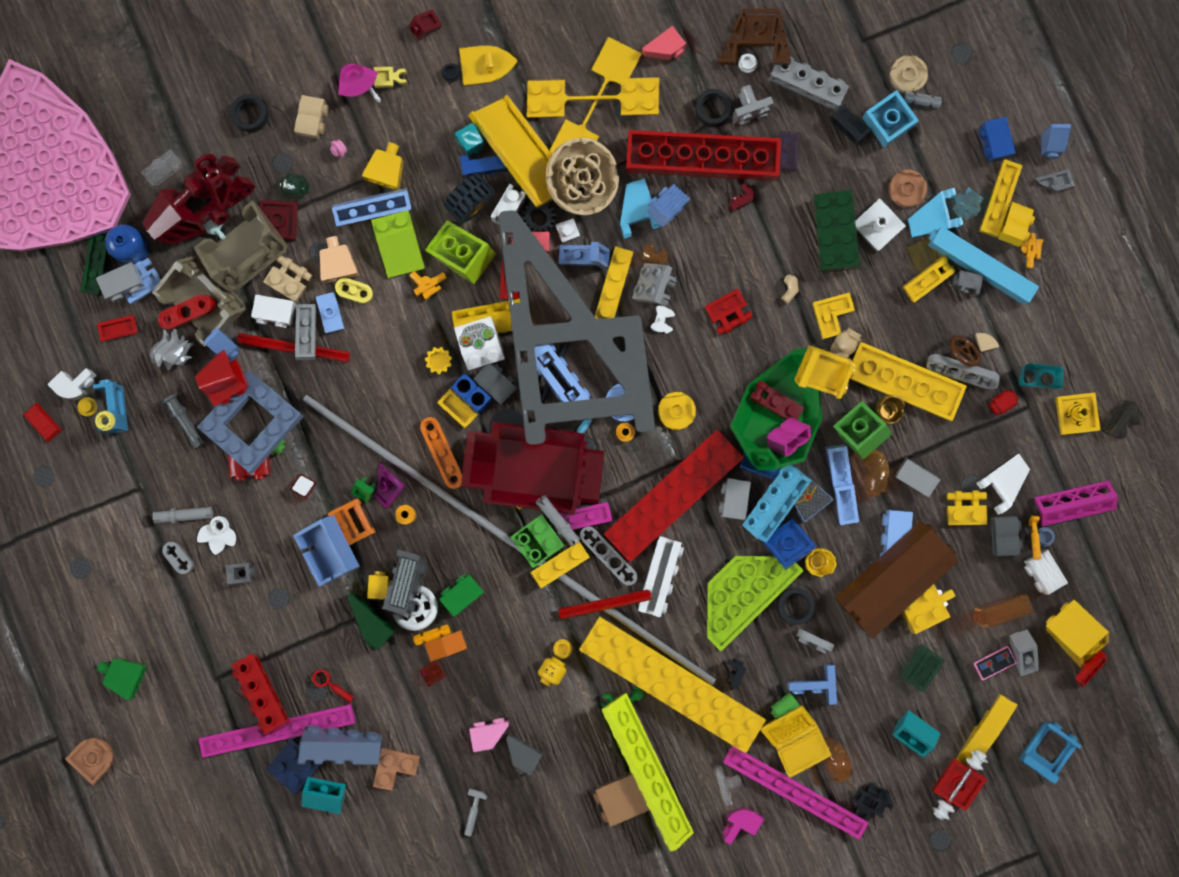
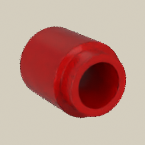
[988,389,1019,416]

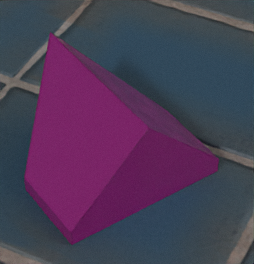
[373,461,407,509]

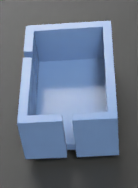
[293,515,360,587]

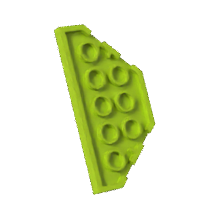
[707,556,804,651]

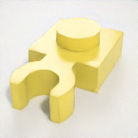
[374,67,407,88]

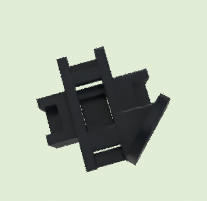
[852,783,893,820]

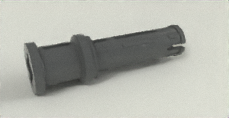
[161,393,205,449]

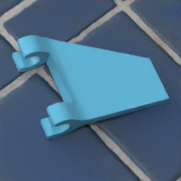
[620,179,660,239]
[908,188,963,238]

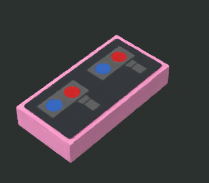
[973,645,1017,681]

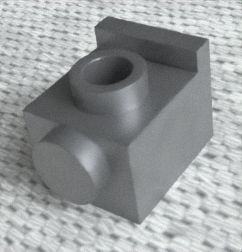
[951,271,983,297]
[225,562,257,585]

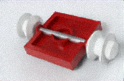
[932,750,988,820]

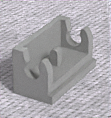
[896,457,940,497]

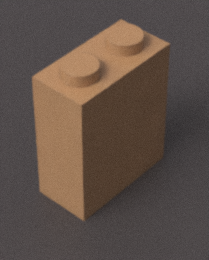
[593,773,650,827]

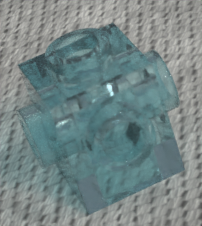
[952,187,984,220]

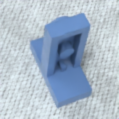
[559,242,610,268]
[787,664,837,705]

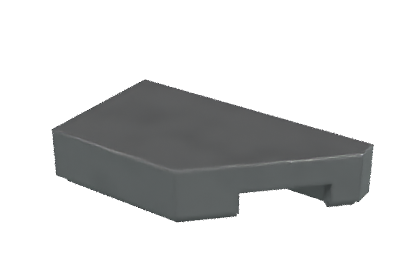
[1034,168,1075,193]

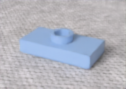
[316,292,345,334]

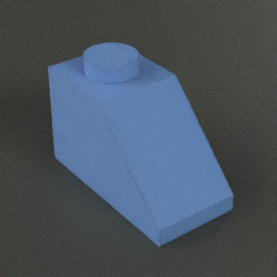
[1041,124,1071,159]
[203,328,241,361]

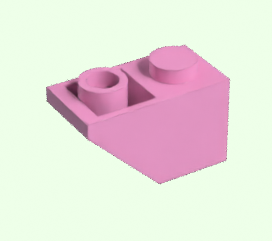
[469,718,509,752]

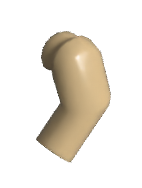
[781,275,799,304]

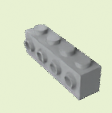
[769,56,849,111]

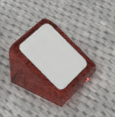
[289,473,317,499]

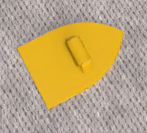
[459,46,517,86]

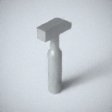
[464,788,487,836]

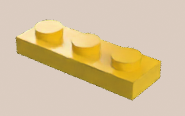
[531,542,590,589]

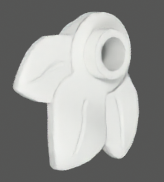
[197,516,236,555]

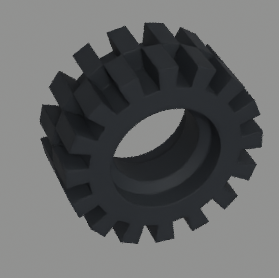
[522,201,556,233]

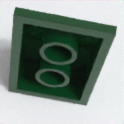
[347,592,398,650]

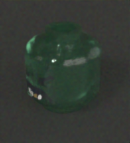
[280,173,310,200]

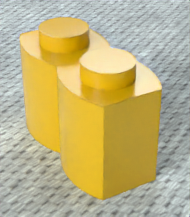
[998,202,1035,247]

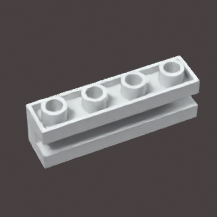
[638,536,684,617]

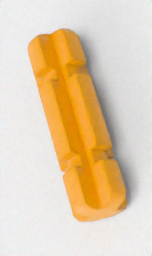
[413,624,451,646]

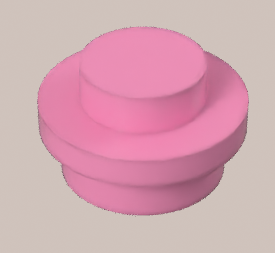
[330,139,347,158]

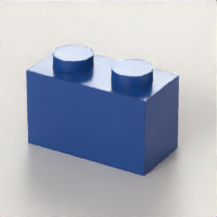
[979,117,1016,163]

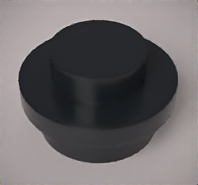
[442,63,461,82]

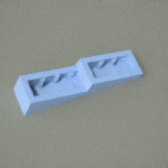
[825,444,859,525]

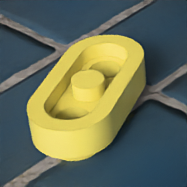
[335,278,373,304]

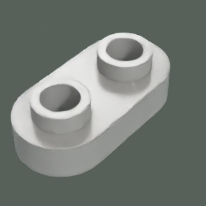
[796,629,834,654]

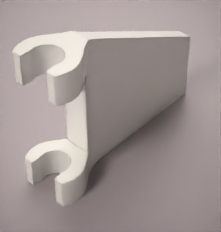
[976,454,1030,515]

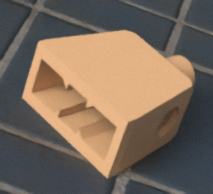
[320,236,359,284]

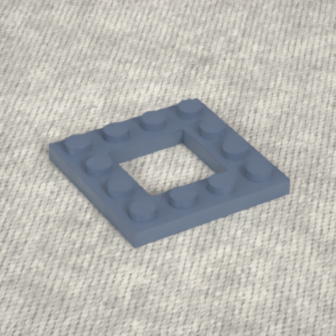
[197,370,304,475]

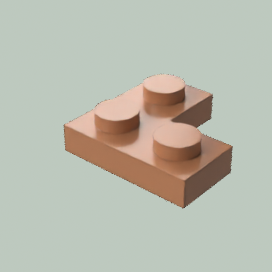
[373,747,420,791]

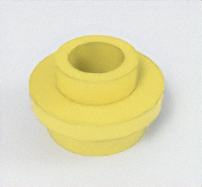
[95,411,116,431]

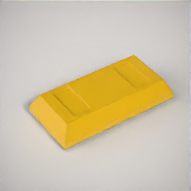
[437,389,478,428]

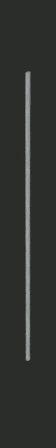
[302,395,716,686]

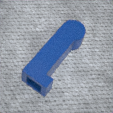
[460,155,509,179]

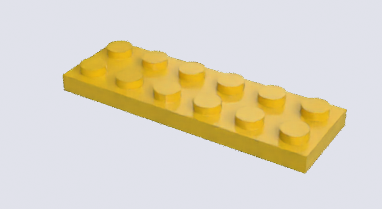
[850,342,967,422]

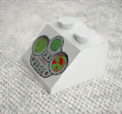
[455,316,505,370]

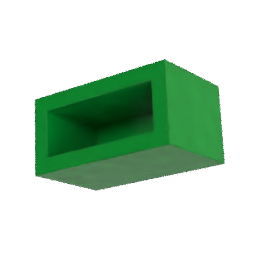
[439,574,485,617]

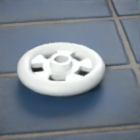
[392,586,438,631]

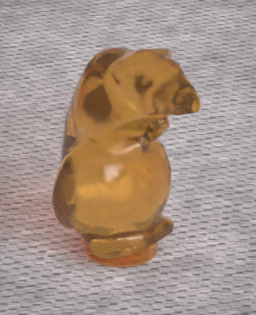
[854,450,890,496]
[824,737,852,784]

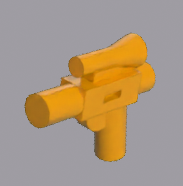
[1021,233,1044,269]
[410,271,447,300]

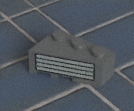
[383,549,427,618]

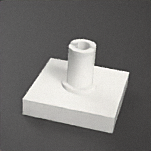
[856,199,906,252]

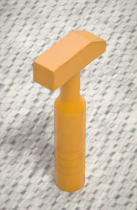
[1028,516,1041,560]

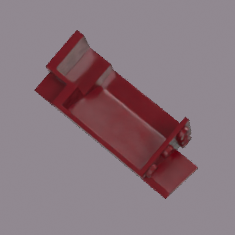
[461,422,605,514]

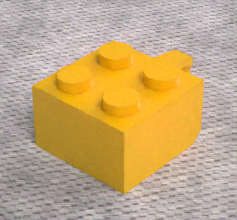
[902,584,955,634]

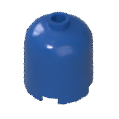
[105,224,150,265]

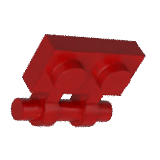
[704,289,753,335]

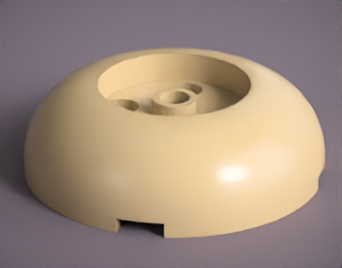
[545,138,619,215]

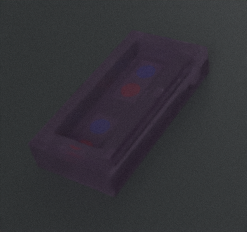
[780,131,800,171]

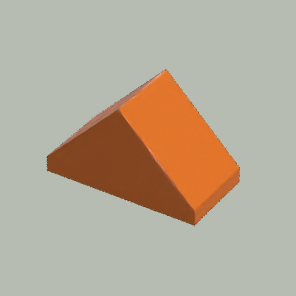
[424,630,467,661]

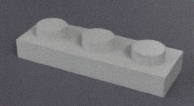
[295,304,316,360]

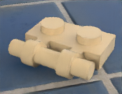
[263,255,313,303]

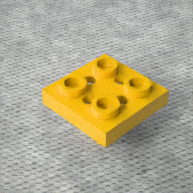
[1055,393,1100,435]

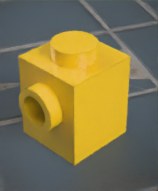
[368,571,392,599]

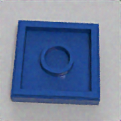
[762,518,817,570]

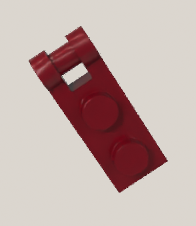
[750,381,804,420]

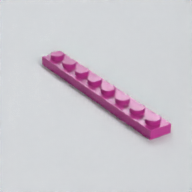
[199,704,356,758]
[723,745,869,840]

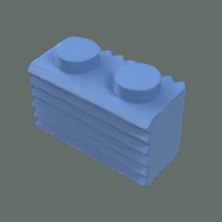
[646,184,690,228]

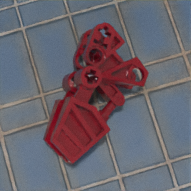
[143,154,255,245]

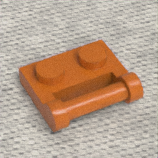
[327,498,376,546]

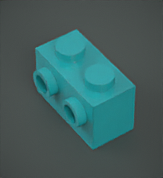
[892,710,940,758]
[302,777,346,814]

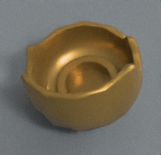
[875,395,905,425]

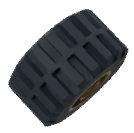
[444,174,495,224]

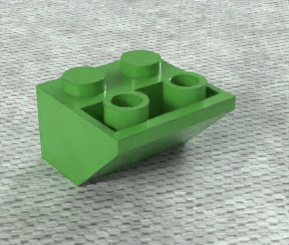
[511,514,565,568]

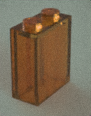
[973,593,1034,628]

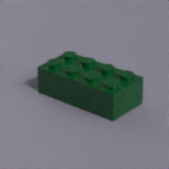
[814,190,860,273]

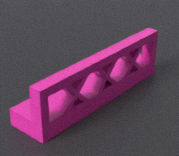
[1034,481,1118,527]

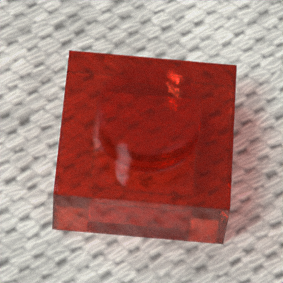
[419,660,446,687]

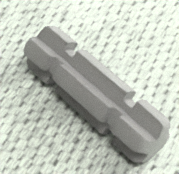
[904,92,942,108]

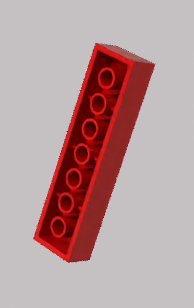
[626,130,781,181]
[604,429,744,563]

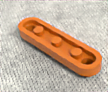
[420,417,462,489]

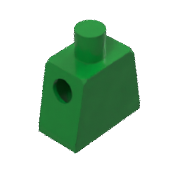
[97,658,148,701]

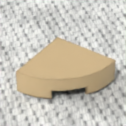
[974,333,999,353]

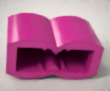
[767,418,811,457]

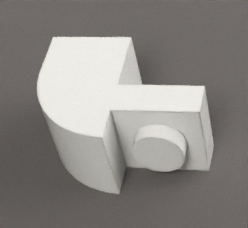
[47,368,97,400]

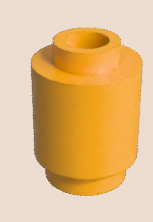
[395,505,417,525]

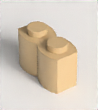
[294,95,329,139]

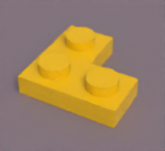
[812,292,855,340]

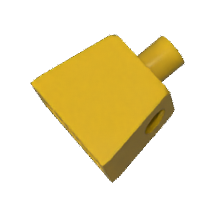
[362,142,403,190]

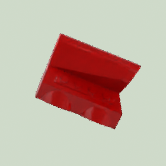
[195,349,249,406]

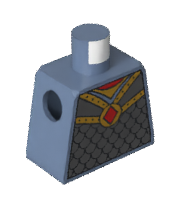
[793,480,833,523]

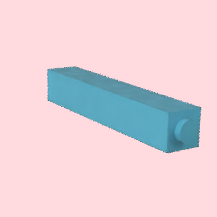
[927,227,1039,305]

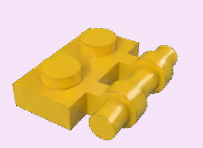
[947,490,987,525]

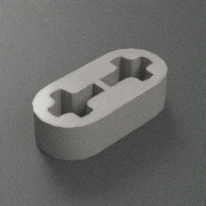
[162,542,194,574]

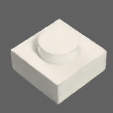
[556,219,580,244]

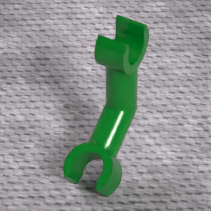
[601,687,644,707]

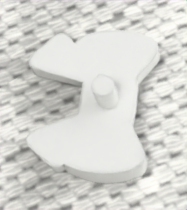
[650,306,675,334]

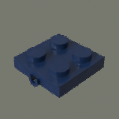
[267,739,322,795]

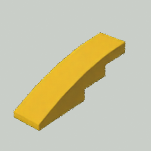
[956,694,1018,766]

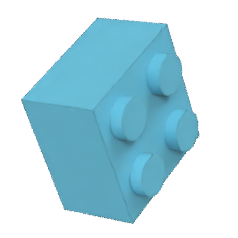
[862,90,919,148]

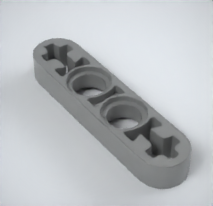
[926,354,1000,390]
[580,526,637,586]

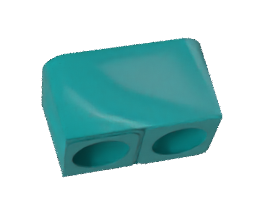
[454,123,484,158]
[1019,363,1064,390]

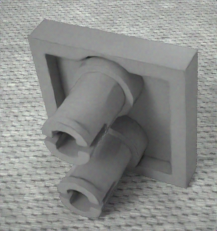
[732,85,774,127]
[632,263,676,306]

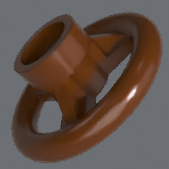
[949,336,981,367]

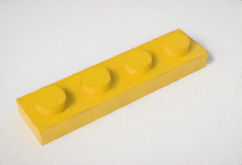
[979,159,1023,238]
[595,246,633,319]

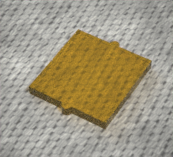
[907,238,951,273]

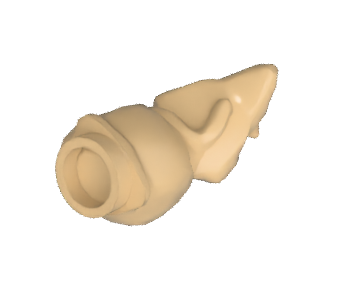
[829,328,862,378]

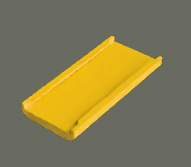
[469,95,570,208]

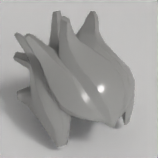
[150,329,194,370]

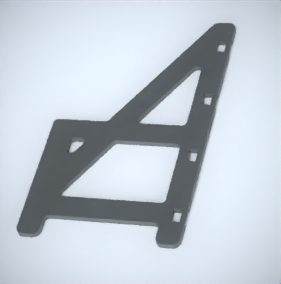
[498,210,655,445]

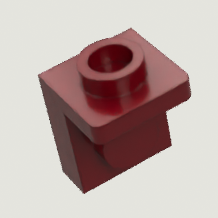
[409,9,442,41]
[729,183,755,213]

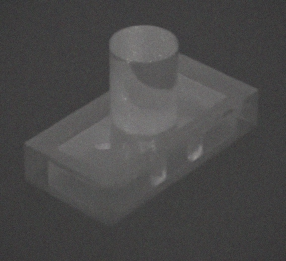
[141,149,184,188]
[713,764,742,807]

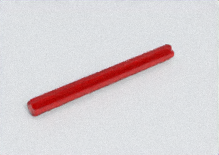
[237,333,350,362]

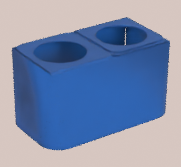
[451,373,494,414]

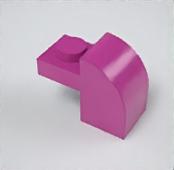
[722,807,764,845]

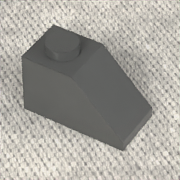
[507,734,543,776]

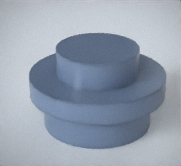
[1037,527,1055,547]

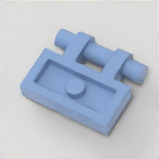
[125,258,161,305]

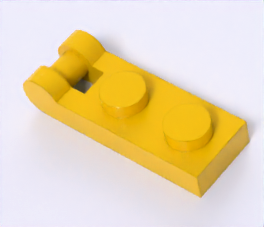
[902,255,955,302]

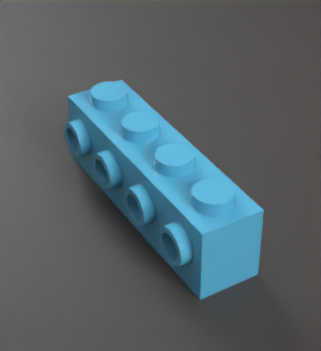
[742,465,812,542]

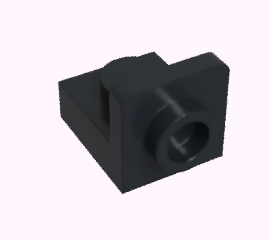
[726,658,747,690]

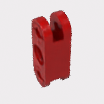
[158,295,217,329]

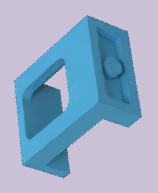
[93,380,128,434]
[1018,721,1082,784]

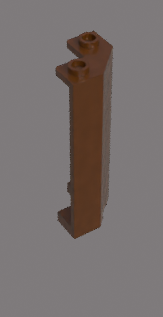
[835,521,959,639]

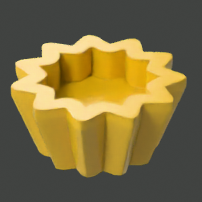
[425,347,452,374]

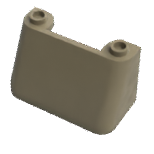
[194,200,287,292]
[152,256,246,347]

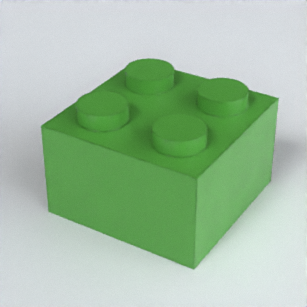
[833,401,892,460]

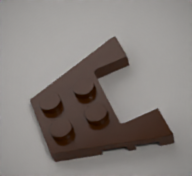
[718,8,791,65]

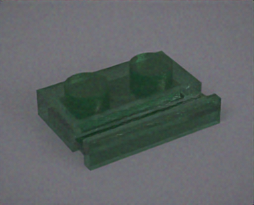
[899,644,945,693]

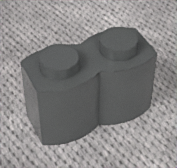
[473,363,517,406]
[990,516,1023,556]

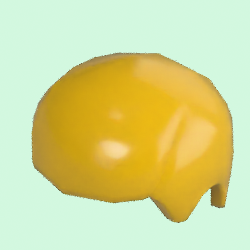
[805,548,837,577]

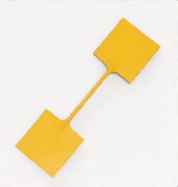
[549,37,642,168]
[527,78,659,118]

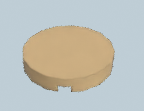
[890,55,928,93]

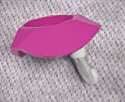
[338,63,381,103]

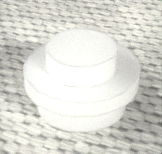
[738,54,757,73]

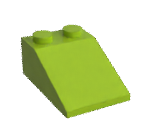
[371,210,425,279]
[425,220,496,284]

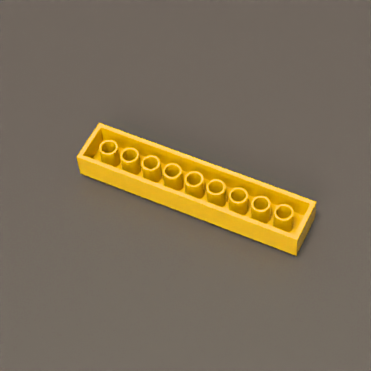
[579,616,766,753]

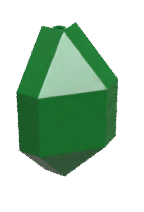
[730,348,822,470]

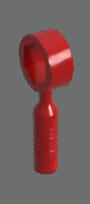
[312,669,354,703]

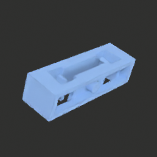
[525,344,591,402]

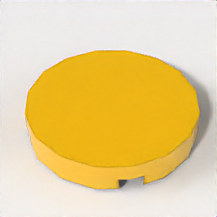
[658,392,696,430]

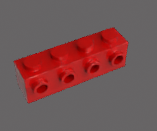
[232,654,291,735]

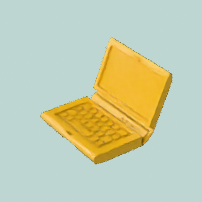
[760,706,832,778]

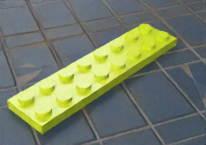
[601,693,694,852]

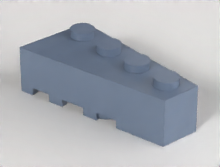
[298,725,382,765]

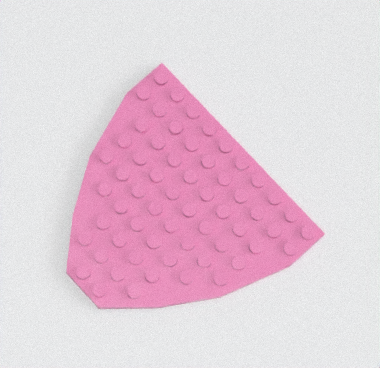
[0,59,131,251]

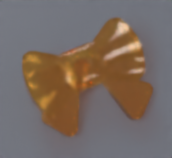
[642,243,668,265]

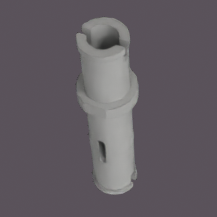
[536,495,580,547]
[153,506,213,524]

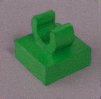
[351,477,375,503]

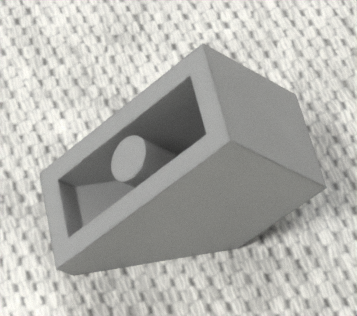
[1009,629,1039,676]

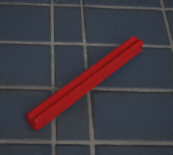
[559,590,652,619]

